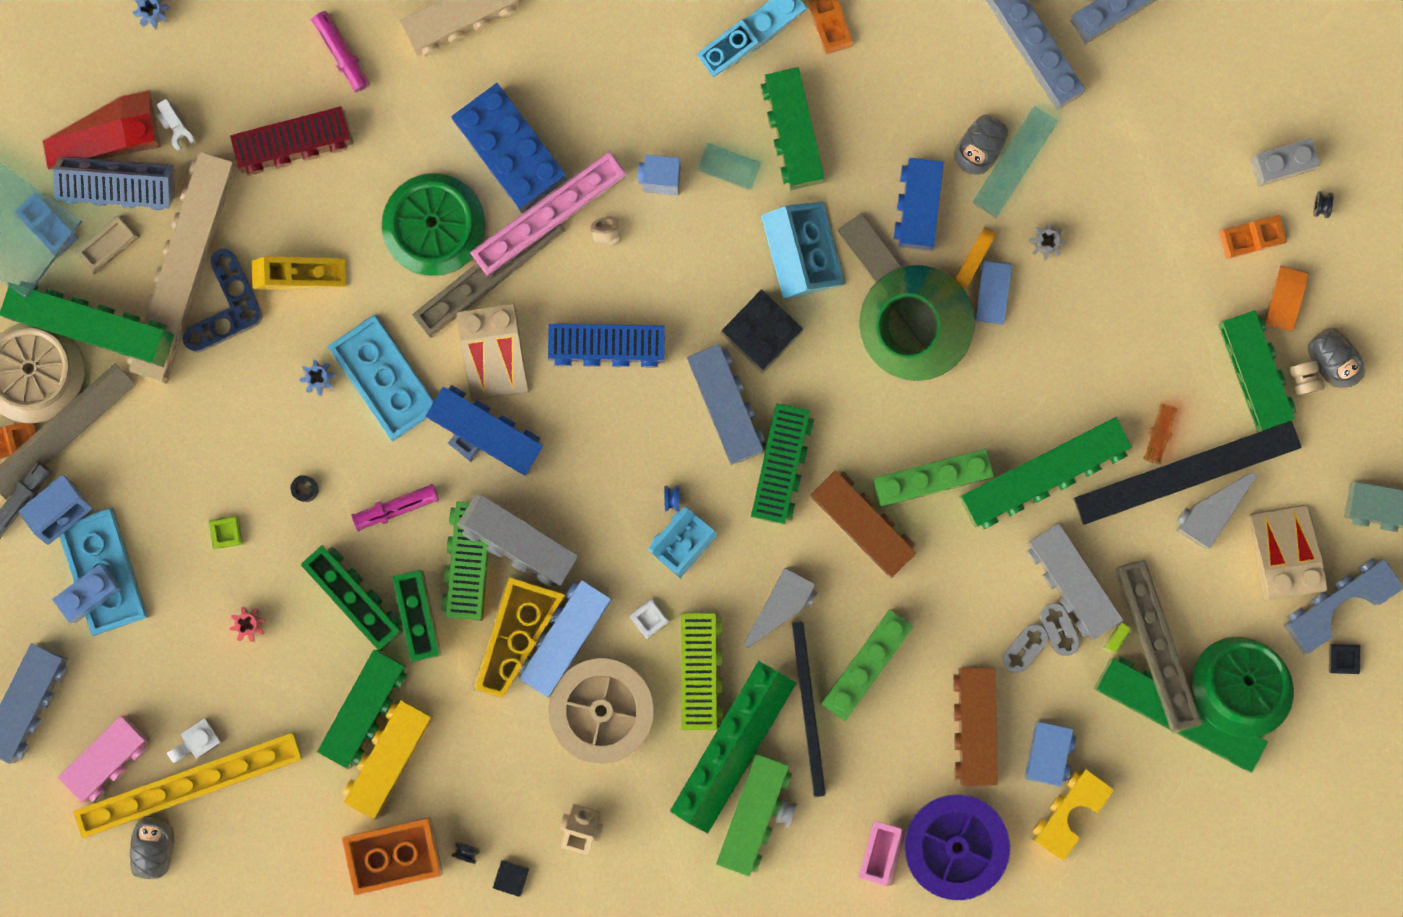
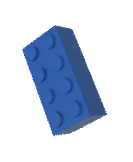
[451,83,567,213]

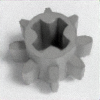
[1029,223,1066,261]

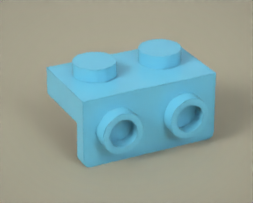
[648,506,718,578]

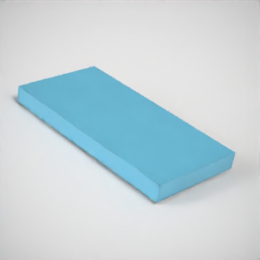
[327,314,434,442]
[59,508,148,636]

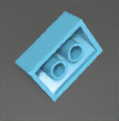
[761,201,845,299]

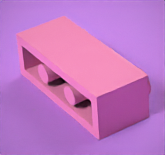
[57,715,149,803]

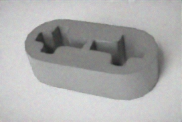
[1040,603,1079,656]
[1002,625,1048,673]

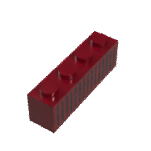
[230,106,353,175]

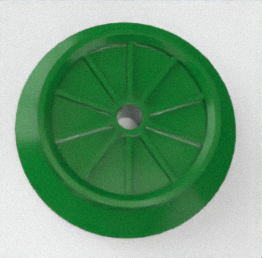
[382,173,485,276]
[1191,637,1294,738]

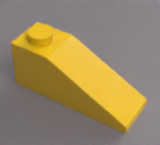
[252,256,346,290]

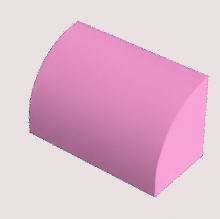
[859,821,907,886]

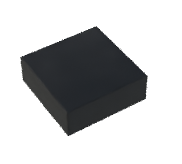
[1329,644,1360,674]
[493,860,529,897]

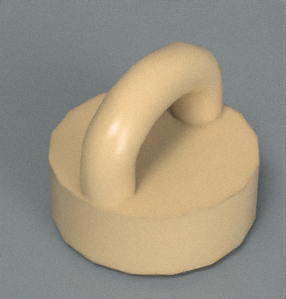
[590,217,620,247]

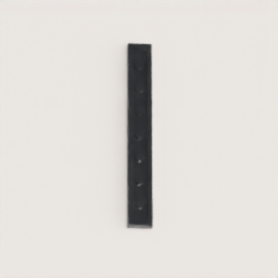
[1073,421,1302,525]

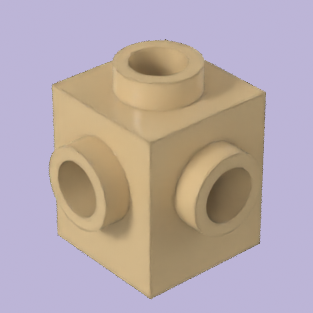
[560,804,603,856]

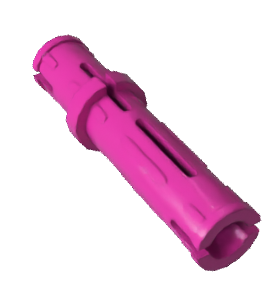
[311,11,370,93]
[351,484,439,532]

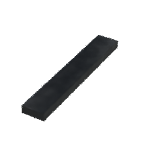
[791,622,826,797]

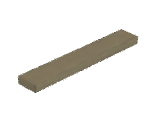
[838,213,938,350]
[412,224,565,338]
[0,363,136,499]
[1116,560,1202,733]

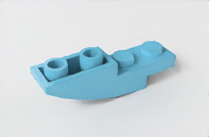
[697,0,808,77]

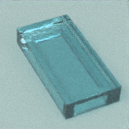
[697,143,761,190]

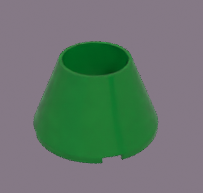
[859,265,975,381]

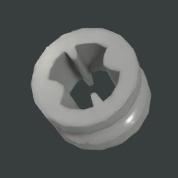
[775,799,797,828]

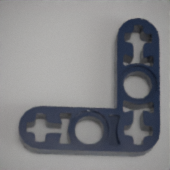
[183,249,263,352]

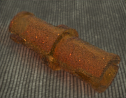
[1143,404,1178,464]

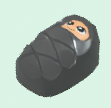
[954,114,1008,175]
[1308,328,1365,388]
[130,816,174,879]

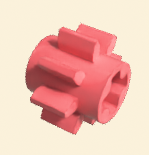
[229,607,266,642]

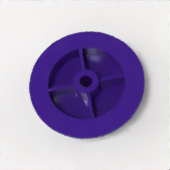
[905,794,1010,901]

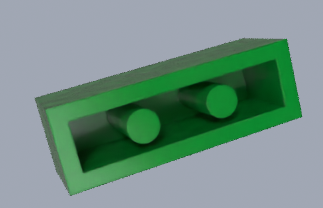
[392,570,442,662]

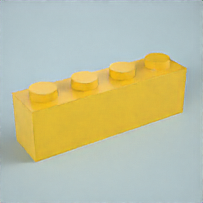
[343,700,433,820]

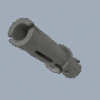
[0,461,52,539]

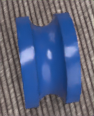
[664,485,679,511]

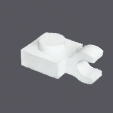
[156,99,195,152]
[167,718,222,763]

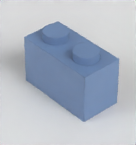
[638,154,681,195]
[18,474,93,545]
[52,564,123,623]
[1024,721,1076,787]

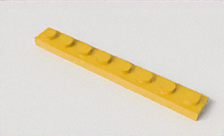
[73,732,303,839]

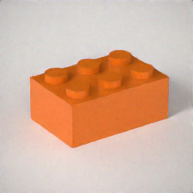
[342,817,443,896]

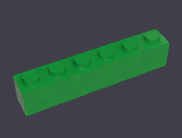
[0,281,175,368]
[959,417,1132,530]
[1094,656,1268,773]
[669,660,797,834]

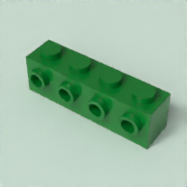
[300,545,403,651]

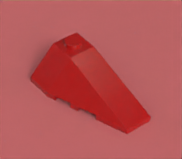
[42,91,161,170]

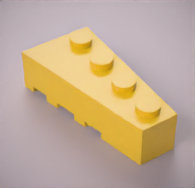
[473,578,565,698]

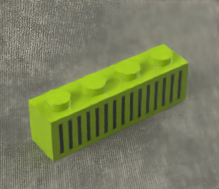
[681,613,722,730]

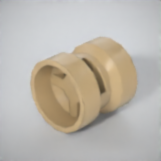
[1289,361,1324,396]

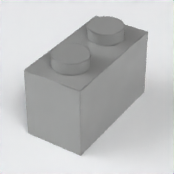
[1251,138,1320,187]

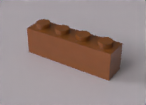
[810,470,917,578]
[953,668,998,786]

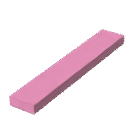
[470,151,627,277]

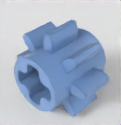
[133,0,170,29]
[299,359,337,396]

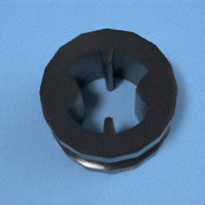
[1313,191,1334,219]
[291,475,318,502]
[451,842,480,864]

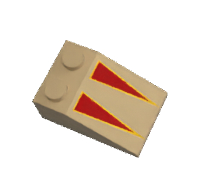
[456,304,528,401]
[1250,506,1327,600]

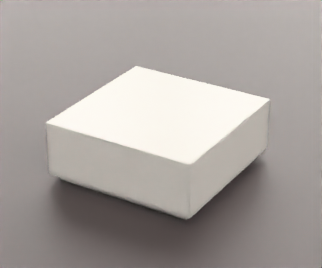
[629,599,669,639]

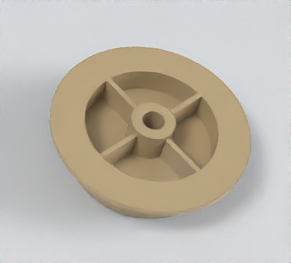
[0,323,85,423]
[549,658,654,763]

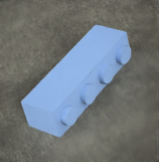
[519,580,612,697]

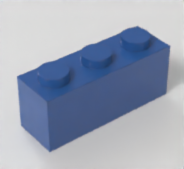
[894,158,944,251]

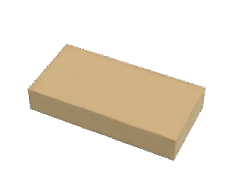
[74,215,138,274]

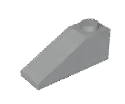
[1176,472,1257,549]
[744,568,818,648]

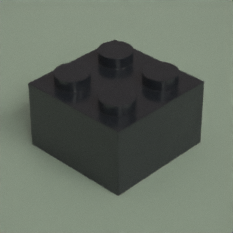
[721,289,803,373]

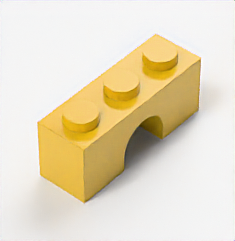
[1032,769,1114,862]

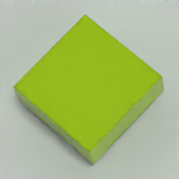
[209,516,243,549]
[1103,623,1131,653]

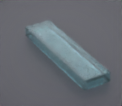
[972,106,1058,218]

